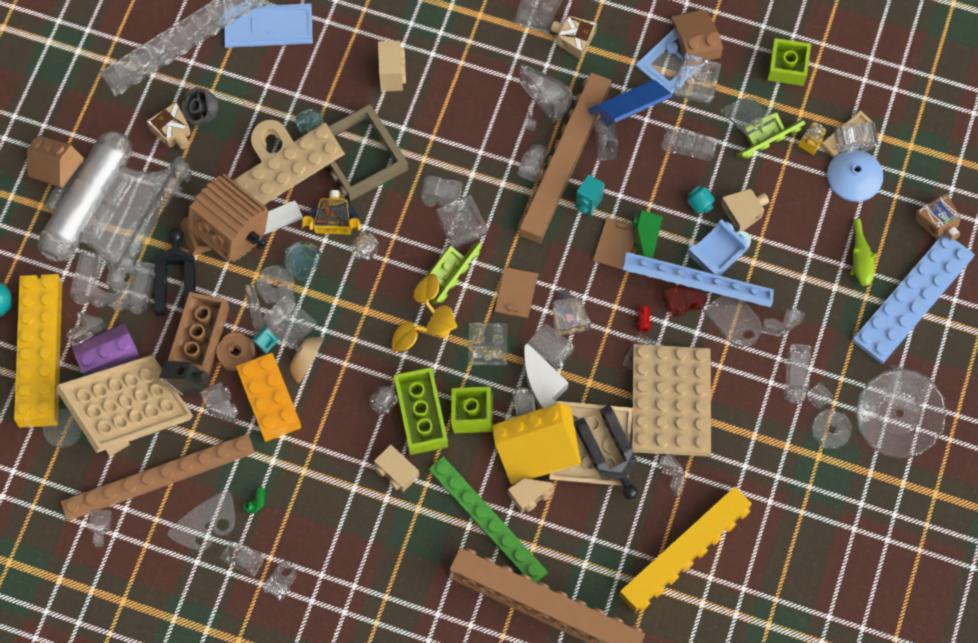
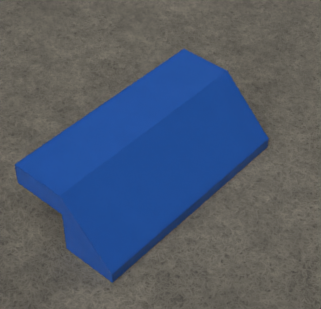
[588,80,673,126]

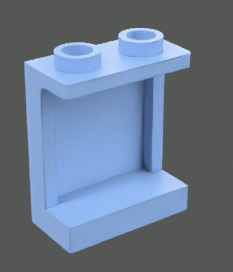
[688,219,748,276]

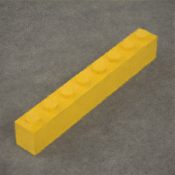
[619,487,752,613]

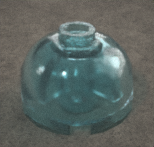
[284,242,321,280]

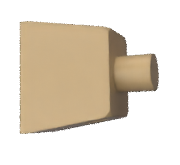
[721,189,769,232]

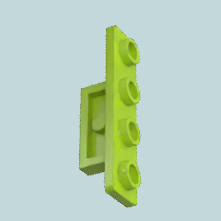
[736,112,805,159]
[427,242,482,304]

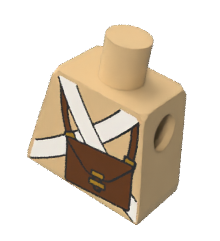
[551,16,597,60]
[147,102,191,149]

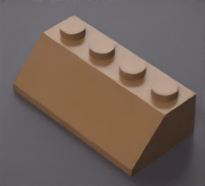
[168,292,230,375]

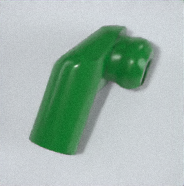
[243,487,266,514]

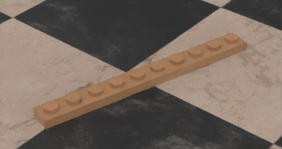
[61,434,255,521]

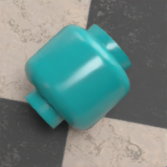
[687,186,715,214]

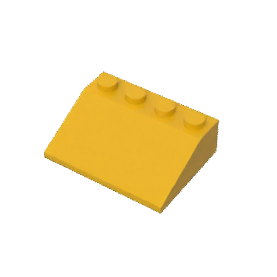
[492,403,581,485]

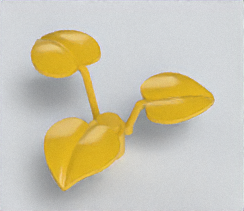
[392,273,457,353]

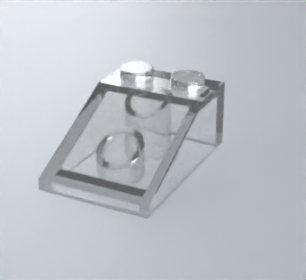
[520,65,572,123]

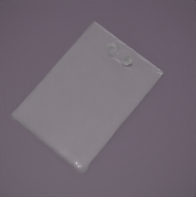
[720,95,775,136]

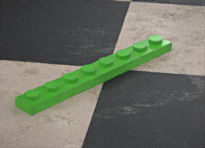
[429,456,548,583]

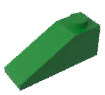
[632,210,663,258]

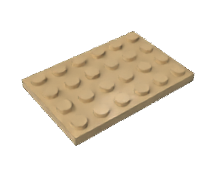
[632,344,711,457]
[56,355,193,453]

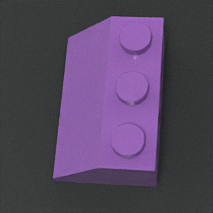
[72,323,140,376]

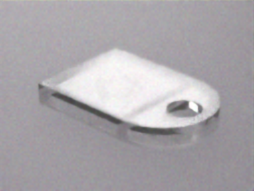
[703,295,762,347]

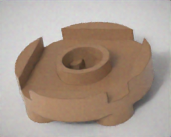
[216,332,256,371]

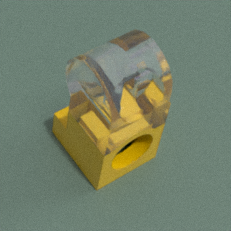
[798,123,826,155]

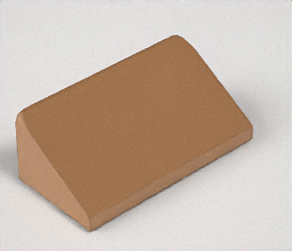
[180,217,212,256]

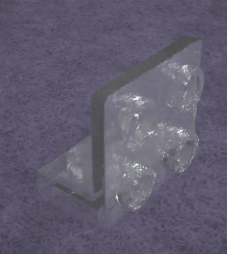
[515,0,562,34]
[262,292,317,350]
[468,322,508,365]

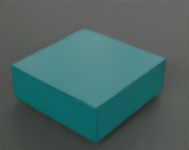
[252,326,279,354]

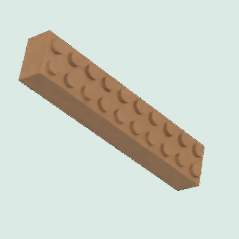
[450,548,645,643]

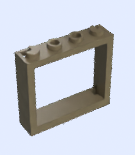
[325,104,408,201]

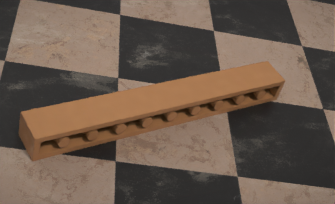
[518,73,612,244]

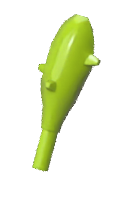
[850,219,877,286]

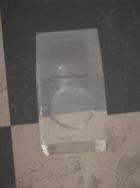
[219,541,264,577]

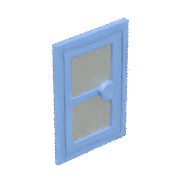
[635,29,706,93]

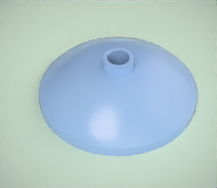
[827,150,883,202]

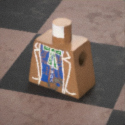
[915,194,960,241]

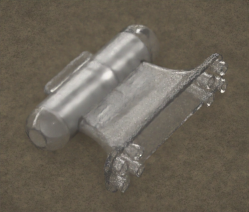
[38,131,192,293]

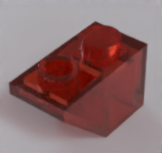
[662,285,708,317]

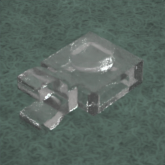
[89,510,112,547]

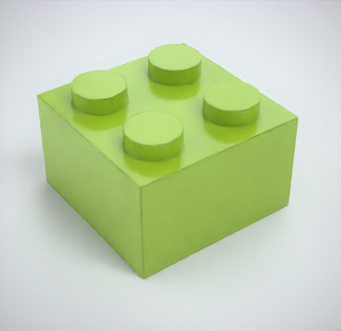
[767,38,811,86]
[451,387,493,434]

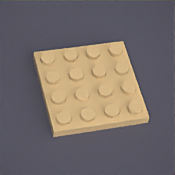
[548,401,633,486]

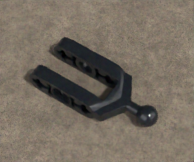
[155,228,196,316]
[574,405,638,500]

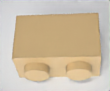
[374,445,419,492]

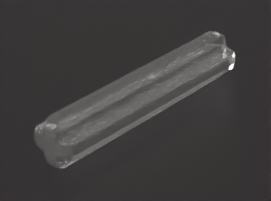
[245,284,264,336]

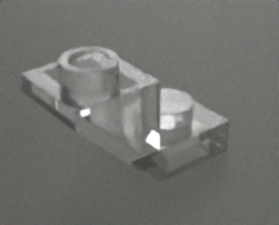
[761,309,805,337]
[659,454,685,497]

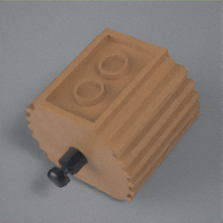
[187,174,269,262]

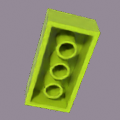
[394,368,448,455]

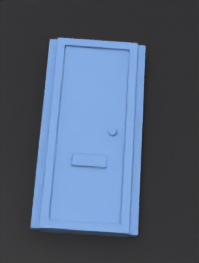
[224,3,313,48]

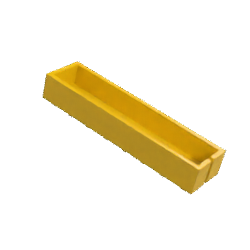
[14,274,62,428]

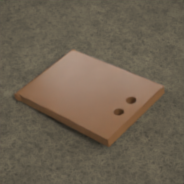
[592,217,635,270]
[495,267,539,319]

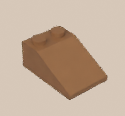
[671,9,723,65]

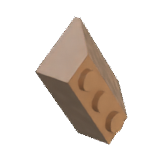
[27,136,84,188]

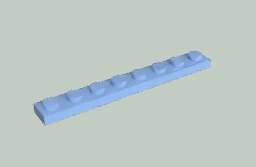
[623,252,774,307]

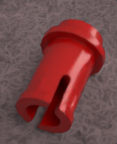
[636,306,651,332]

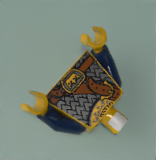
[302,190,361,235]

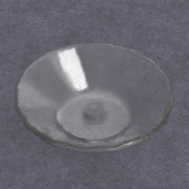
[856,368,947,459]

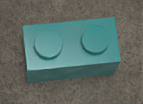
[575,174,605,216]

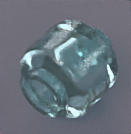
[296,109,323,135]

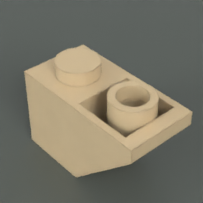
[508,478,554,513]

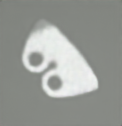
[167,491,235,551]

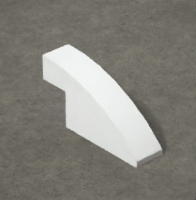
[524,343,568,410]

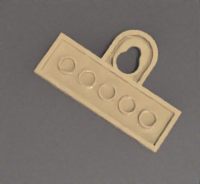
[233,120,345,205]

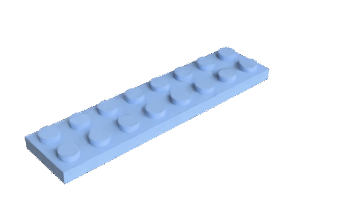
[852,234,975,364]

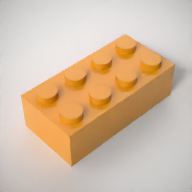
[236,353,301,442]

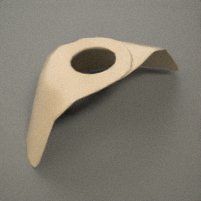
[290,337,324,383]

